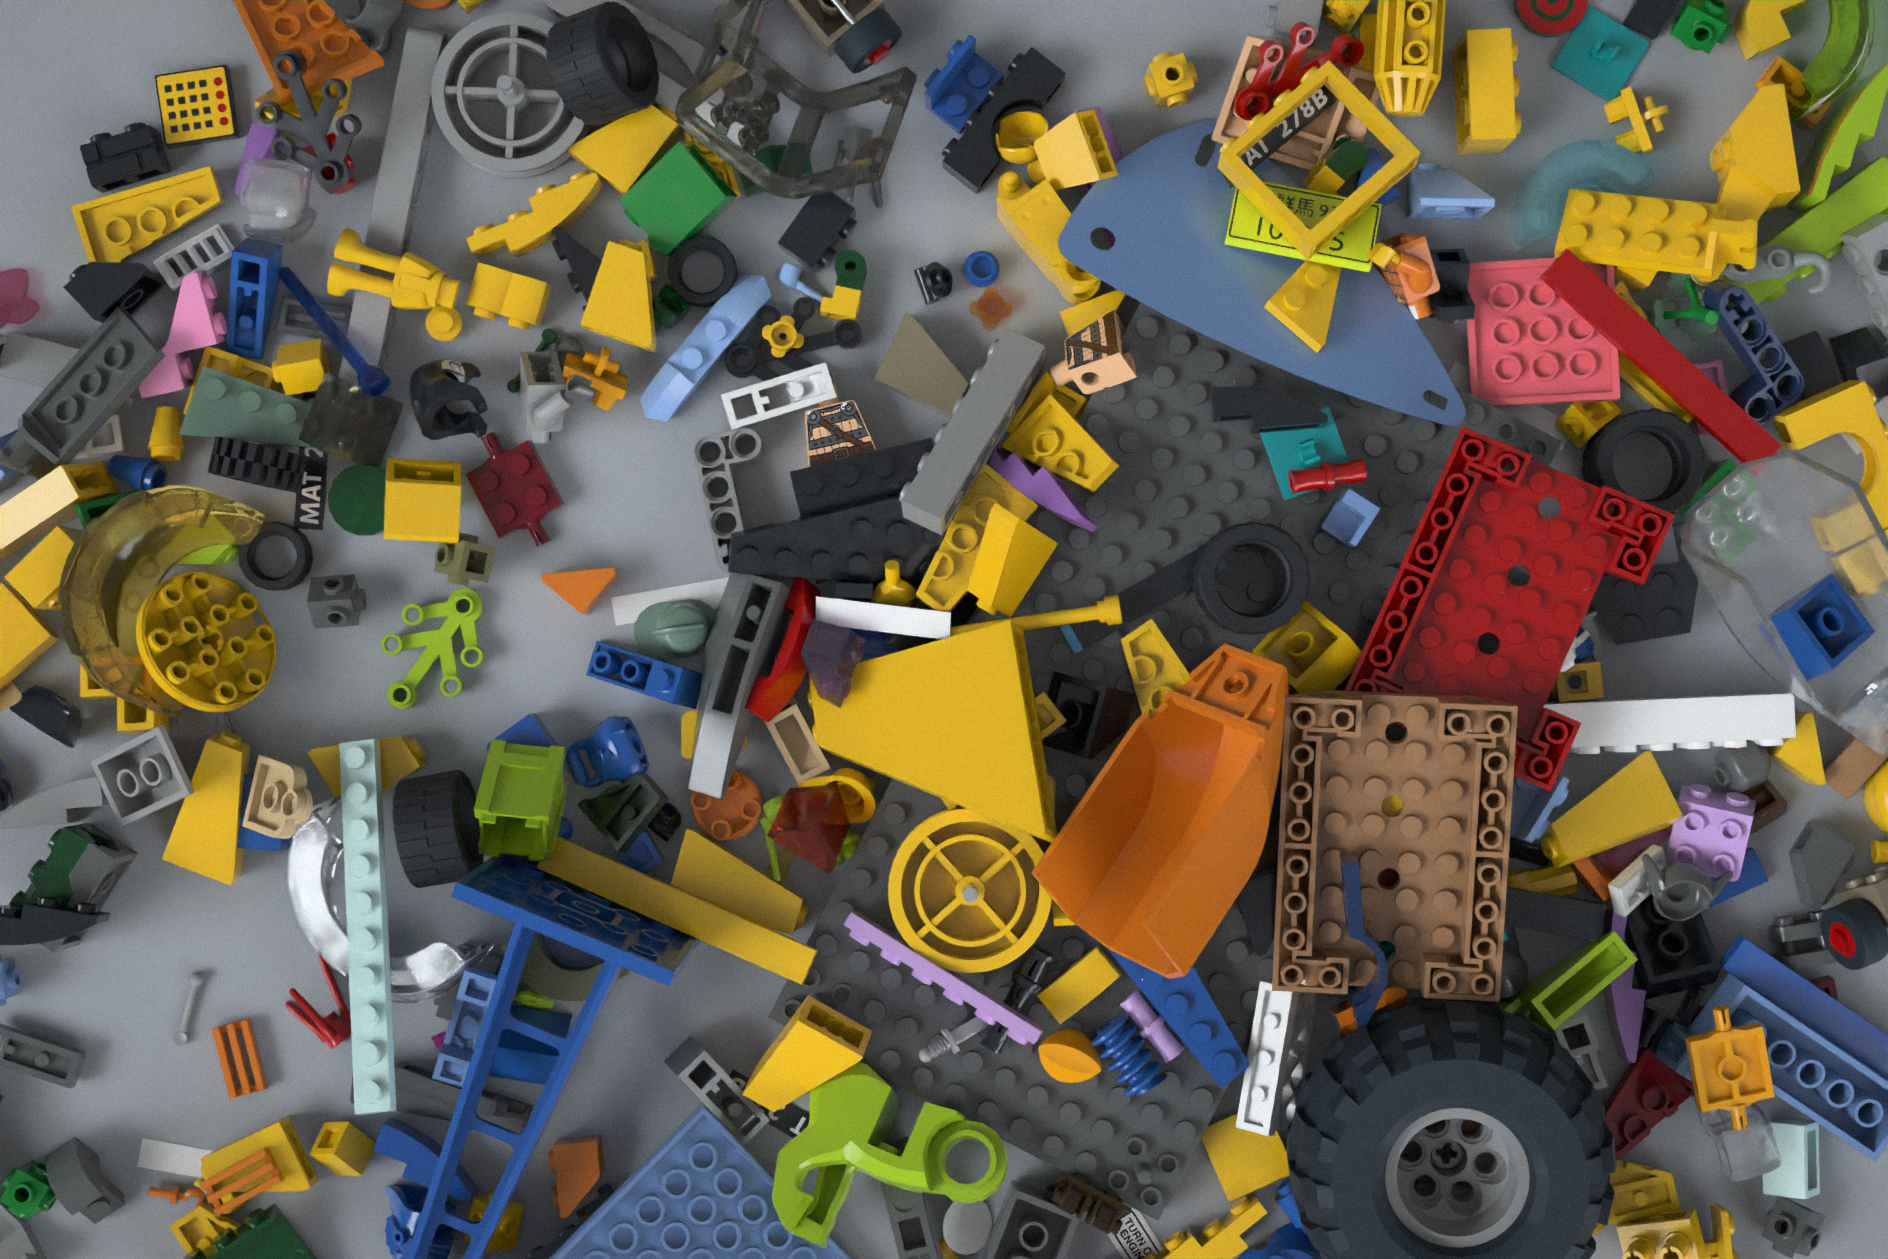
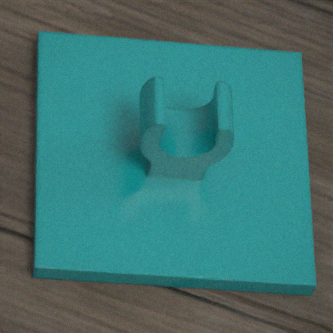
[1551,5,1650,102]
[1260,406,1349,501]

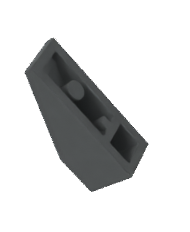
[664,1036,770,1146]

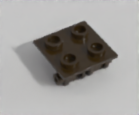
[1046,1173,1132,1235]

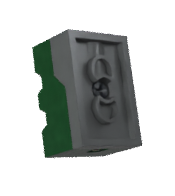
[9,823,138,953]

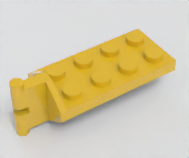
[1554,189,1758,277]

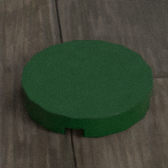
[328,464,386,536]

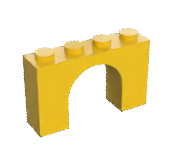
[1772,380,1888,550]

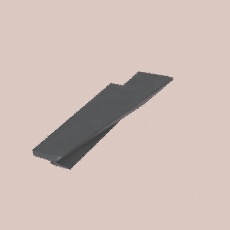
[350,1061,533,1133]

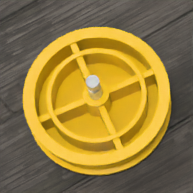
[888,807,1052,973]

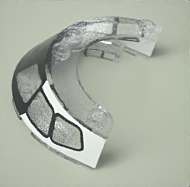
[288,796,494,1003]

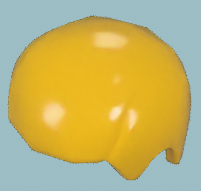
[995,111,1049,165]

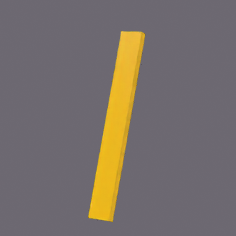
[537,836,818,985]

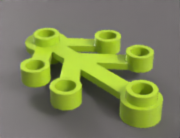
[380,588,485,709]

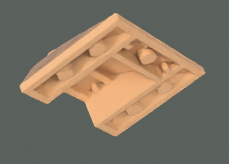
[1211,34,1380,181]

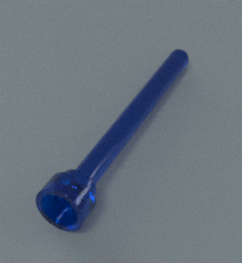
[278,267,391,399]

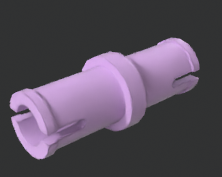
[1119,990,1184,1063]

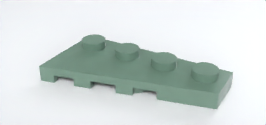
[179,366,345,450]

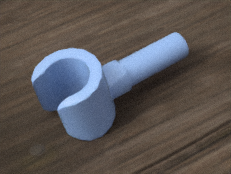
[779,263,824,303]

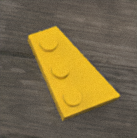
[1120,619,1191,716]

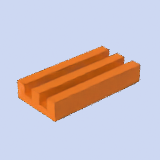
[212,1018,268,1099]
[199,1147,284,1217]

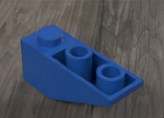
[586,641,702,709]

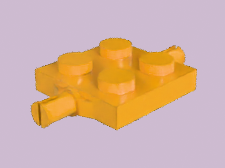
[1685,1005,1775,1131]

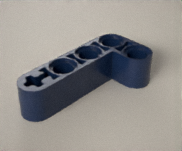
[1703,280,1805,425]

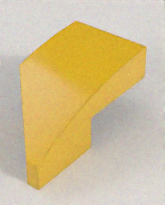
[1060,290,1128,336]

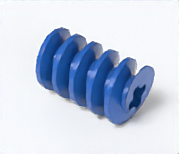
[1091,1012,1168,1097]

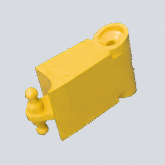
[996,171,1102,305]

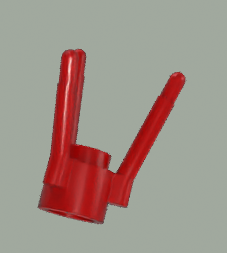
[285,955,351,1049]

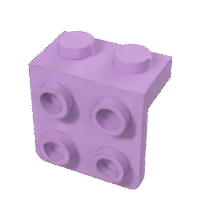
[1666,784,1756,881]

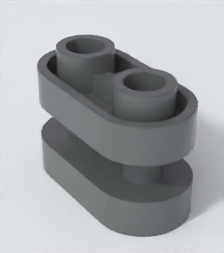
[1767,909,1839,970]

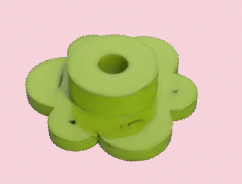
[513,988,554,1009]

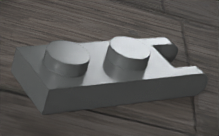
[0,1024,86,1089]

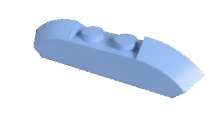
[640,274,772,422]

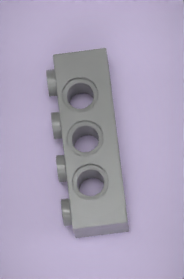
[1840,214,1888,352]

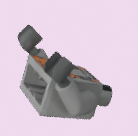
[520,333,594,444]

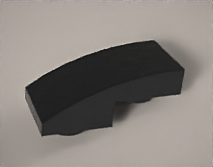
[1782,331,1839,401]

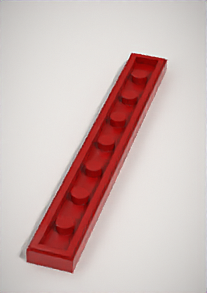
[1539,249,1781,474]

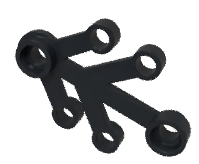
[256,49,362,190]
[724,297,862,381]

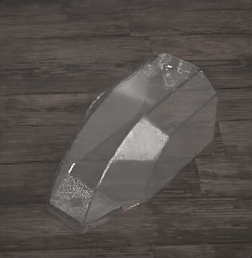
[1681,451,1888,755]

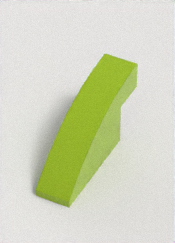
[1499,931,1638,1030]

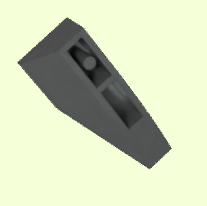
[688,574,790,800]

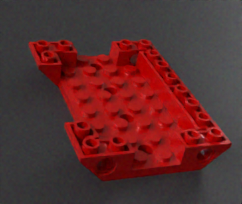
[1344,426,1675,792]

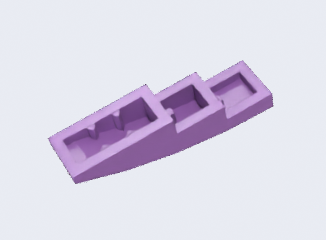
[987,446,1098,532]
[1601,909,1646,1063]

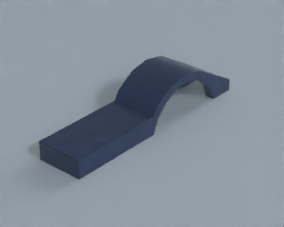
[1339,852,1389,1027]

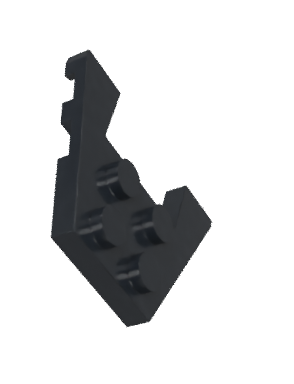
[1591,518,1707,645]

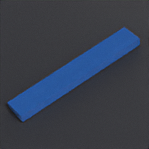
[1720,934,1888,1079]

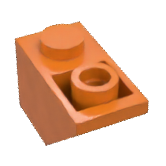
[548,1134,605,1219]

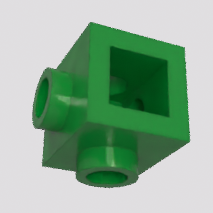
[1670,0,1733,54]
[0,1160,57,1218]

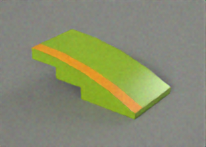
[1787,64,1888,213]

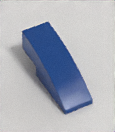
[373,1117,479,1204]

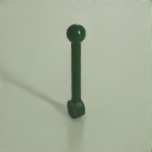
[507,329,557,393]

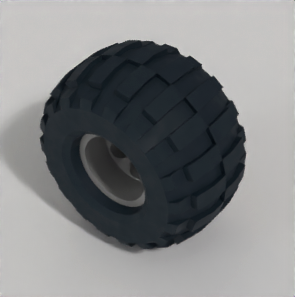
[1286,997,1617,1259]

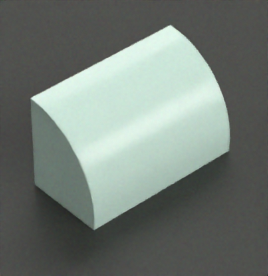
[1762,1119,1820,1200]

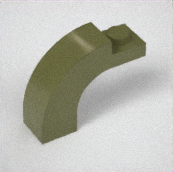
[501,932,629,1001]

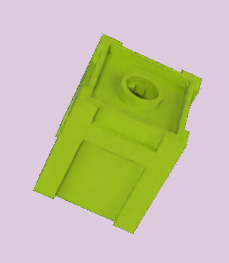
[474,739,568,862]

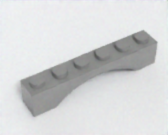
[545,0,758,121]

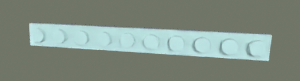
[339,739,397,1115]

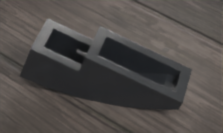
[1210,387,1328,434]

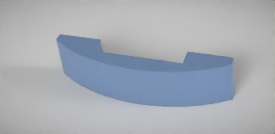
[432,966,498,1088]

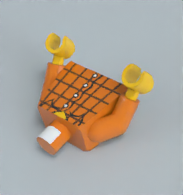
[1367,232,1440,320]

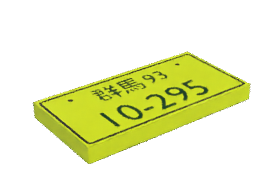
[1225,181,1382,272]

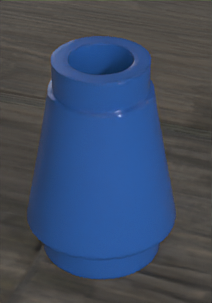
[108,455,167,492]

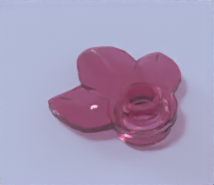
[0,268,40,329]

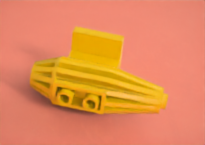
[1357,0,1446,117]

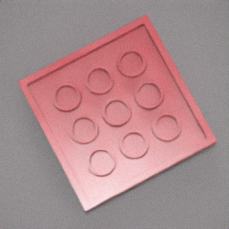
[1467,258,1620,407]

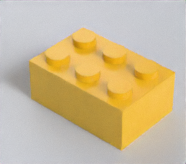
[1452,28,1521,155]

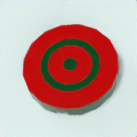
[1514,0,1588,37]

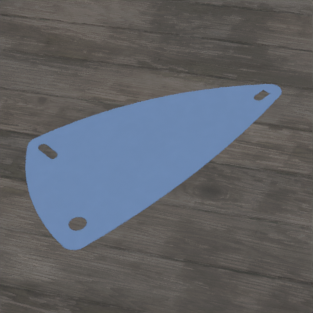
[1058,119,1466,426]

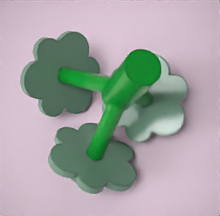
[1650,272,1719,341]

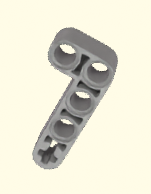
[693,428,764,575]

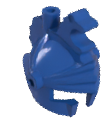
[385,1184,457,1259]

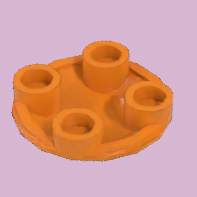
[690,769,763,841]

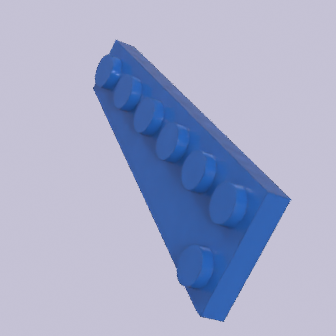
[1105,946,1250,1089]

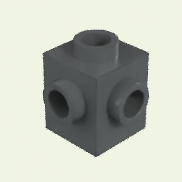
[307,574,366,628]
[1762,1196,1826,1258]

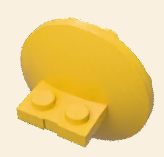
[136,571,276,712]

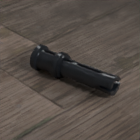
[980,944,1058,1054]

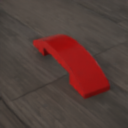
[745,577,821,723]

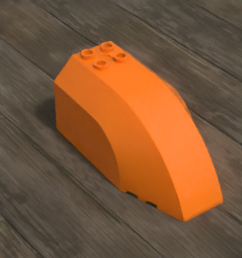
[1031,643,1289,979]

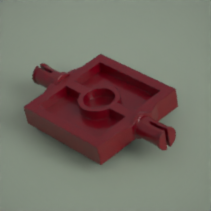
[466,432,565,547]

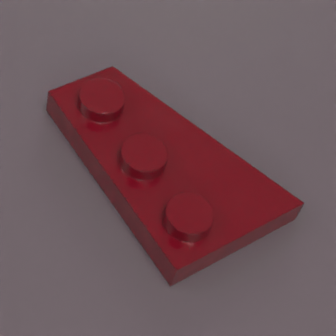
[1604,1047,1695,1160]

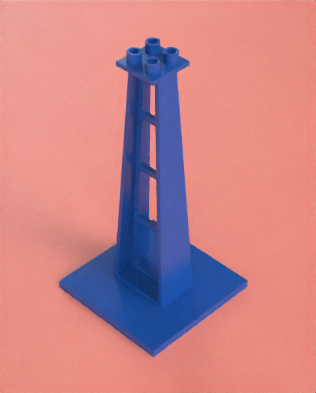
[407,854,700,1259]

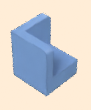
[1321,489,1380,548]

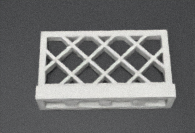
[1236,981,1319,1136]

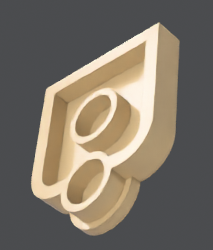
[242,755,313,839]

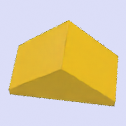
[1767,711,1826,785]

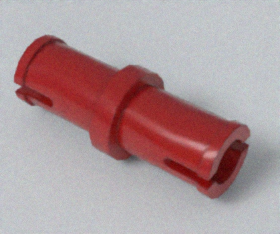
[1288,459,1367,494]

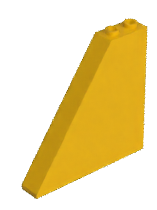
[807,620,1057,843]

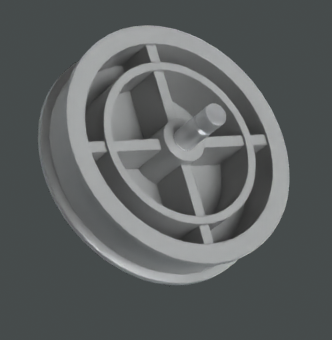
[431,12,592,178]

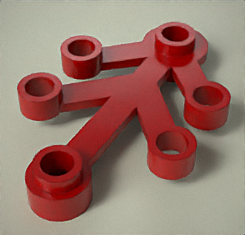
[1233,22,1364,121]

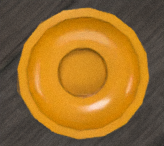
[1039,1028,1101,1083]

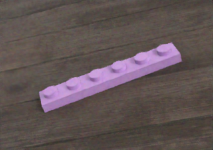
[843,911,1045,1045]

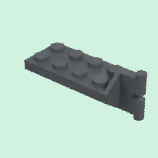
[0,307,166,480]

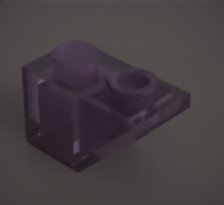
[801,619,865,708]

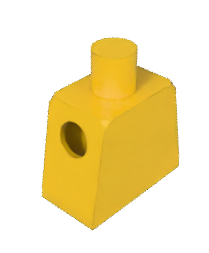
[1027,109,1118,190]

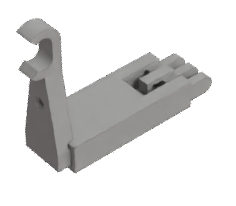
[0,331,137,405]

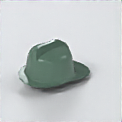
[634,599,716,660]

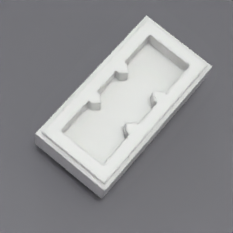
[1608,844,1667,917]

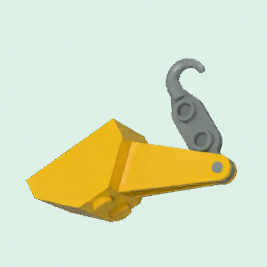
[1691,83,1832,294]

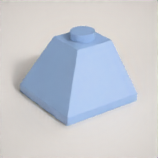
[1407,163,1495,220]

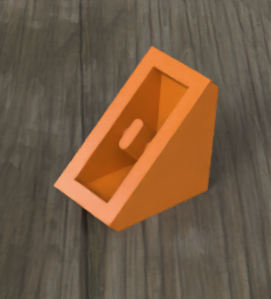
[542,567,619,615]

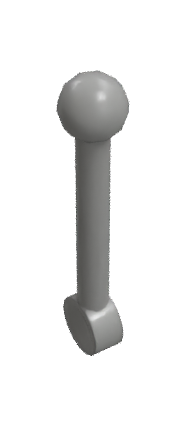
[173,972,204,1046]

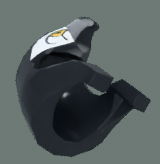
[409,359,488,440]

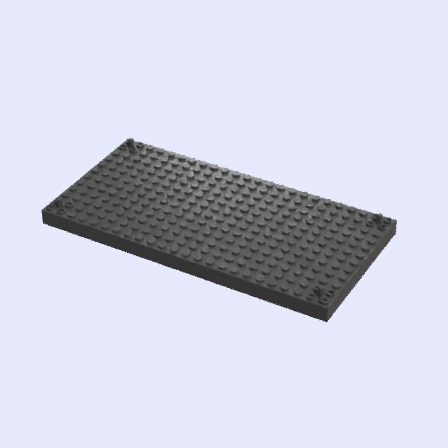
[768,302,1561,1221]

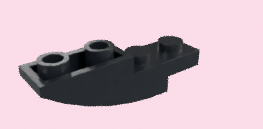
[0,896,110,945]

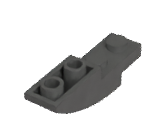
[881,1136,939,1259]

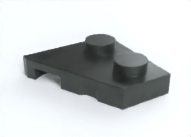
[577,773,669,853]

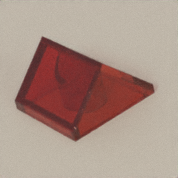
[767,784,850,874]

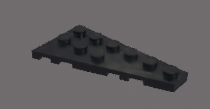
[728,494,954,585]

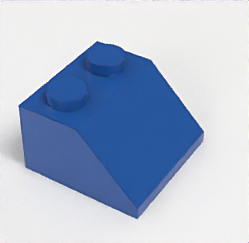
[1761,573,1875,682]

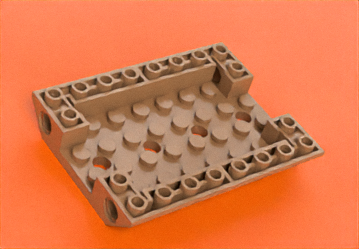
[1272,690,1518,1002]

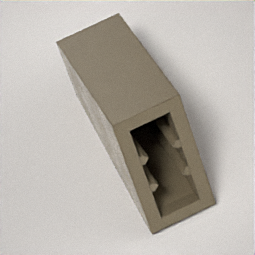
[875,313,969,418]

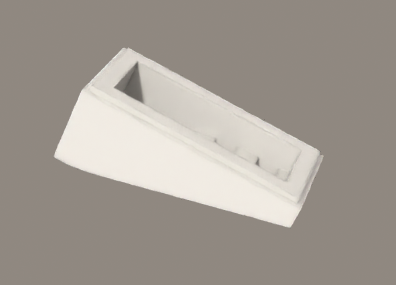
[153,224,235,294]

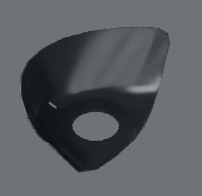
[9,685,82,748]

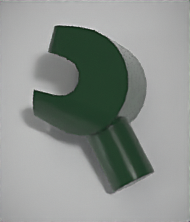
[652,283,691,333]

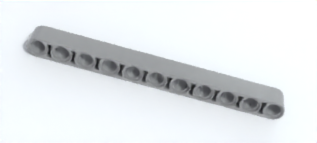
[334,26,448,418]

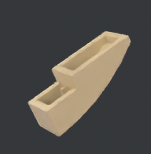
[765,673,831,785]

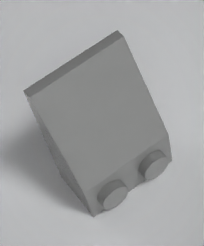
[90,724,194,827]

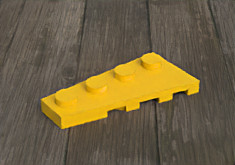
[71,166,224,263]
[916,464,1038,612]

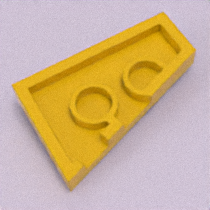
[1000,394,1119,492]

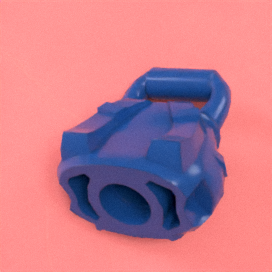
[565,716,649,788]

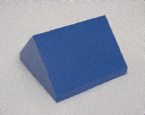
[489,1005,573,1085]

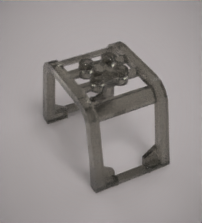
[675,0,917,199]

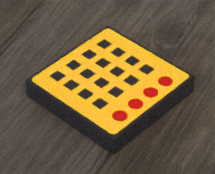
[154,65,240,149]

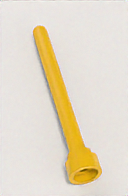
[950,595,1123,637]

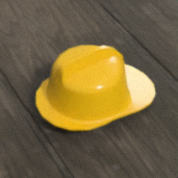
[794,767,876,825]

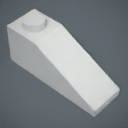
[720,362,837,430]

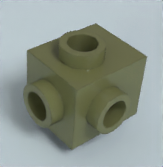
[434,532,495,586]

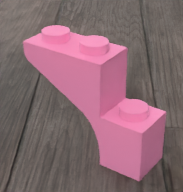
[138,270,227,399]

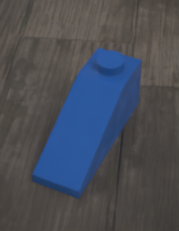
[226,237,283,360]

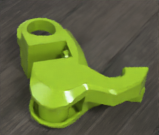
[772,1062,1008,1249]

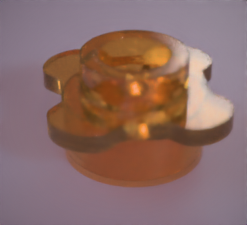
[969,287,1012,331]

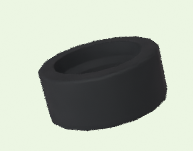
[667,236,738,308]
[238,522,313,591]

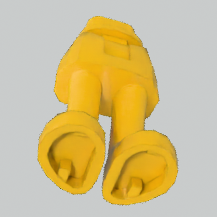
[327,228,461,309]

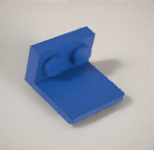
[924,35,1004,134]

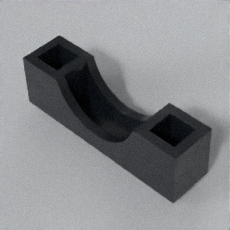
[941,47,1066,194]

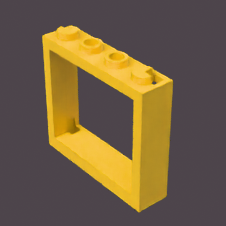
[1218,60,1421,260]

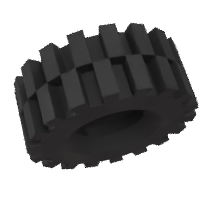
[208,436,308,493]

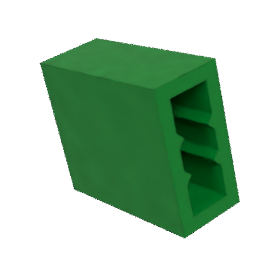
[619,141,738,255]

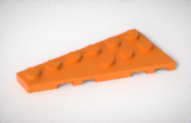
[232,0,385,105]

